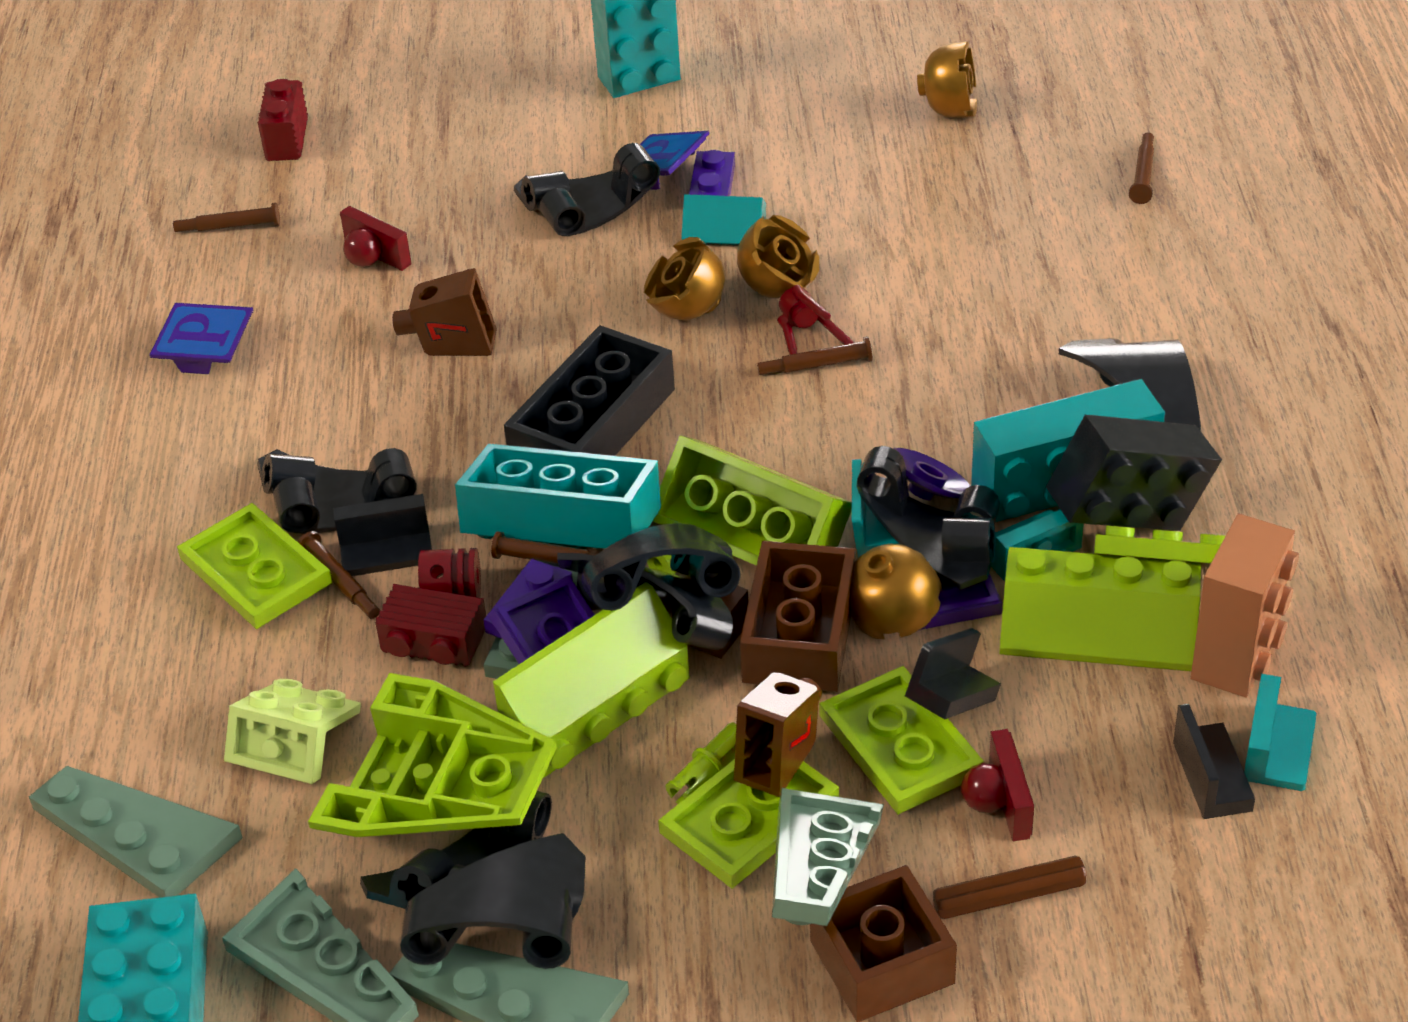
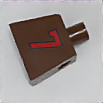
[392,268,497,356]
[734,673,822,797]

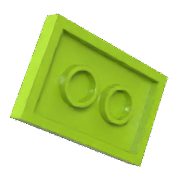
[177,503,332,630]
[1094,526,1225,563]
[819,666,984,815]
[658,748,839,889]

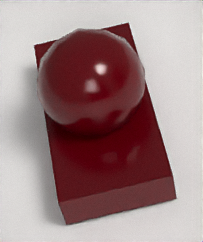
[340,206,412,271]
[961,729,1034,842]

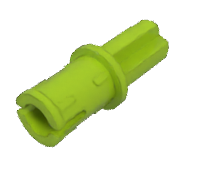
[665,722,736,804]

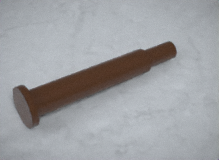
[1129,132,1154,204]
[173,203,280,232]
[757,336,873,375]
[297,531,380,619]
[491,531,597,564]

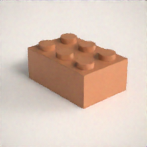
[1191,513,1299,698]

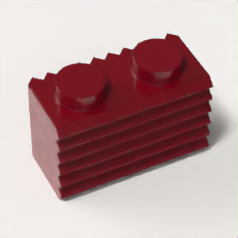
[257,79,308,161]
[375,584,486,667]

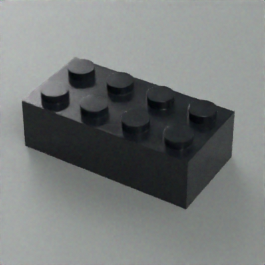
[504,325,675,456]

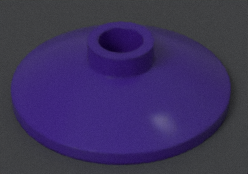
[893,448,970,501]

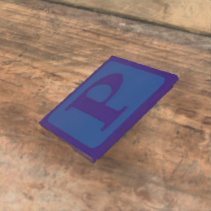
[640,130,710,190]
[149,303,254,374]

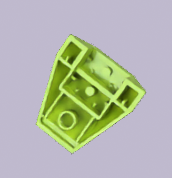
[308,673,557,837]

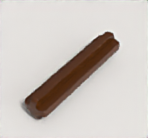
[933,855,1087,919]

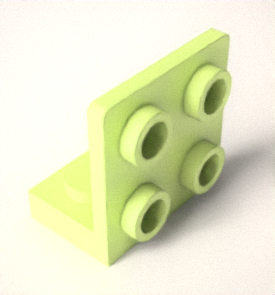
[224,679,361,784]

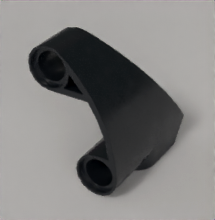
[514,143,660,236]
[1059,338,1201,431]
[857,446,1000,590]
[257,448,417,534]
[581,523,741,611]
[557,553,733,650]
[360,791,552,909]
[400,833,586,969]

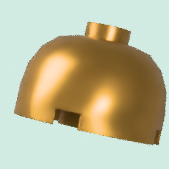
[917,41,977,118]
[737,215,820,298]
[644,237,725,321]
[850,544,942,639]

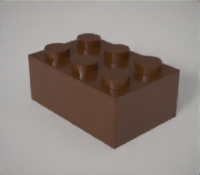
[740,541,856,692]

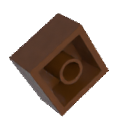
[810,865,957,1022]

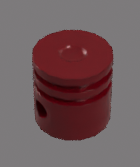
[418,548,481,598]

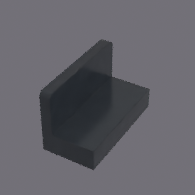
[333,494,432,576]
[905,628,1001,720]
[1173,703,1255,819]

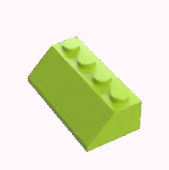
[653,435,852,566]
[999,547,1201,671]
[493,582,690,778]

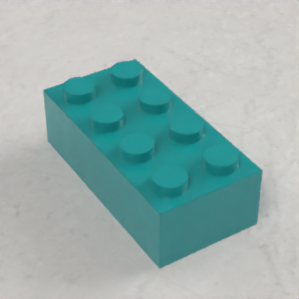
[591,0,681,98]
[971,379,1165,522]
[455,443,661,549]
[78,893,208,1022]

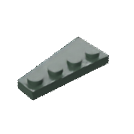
[29,766,243,898]
[772,788,884,926]
[222,868,419,1022]
[390,943,629,1022]

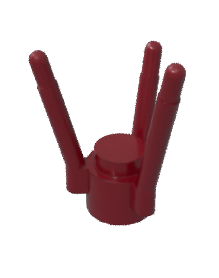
[777,285,854,355]

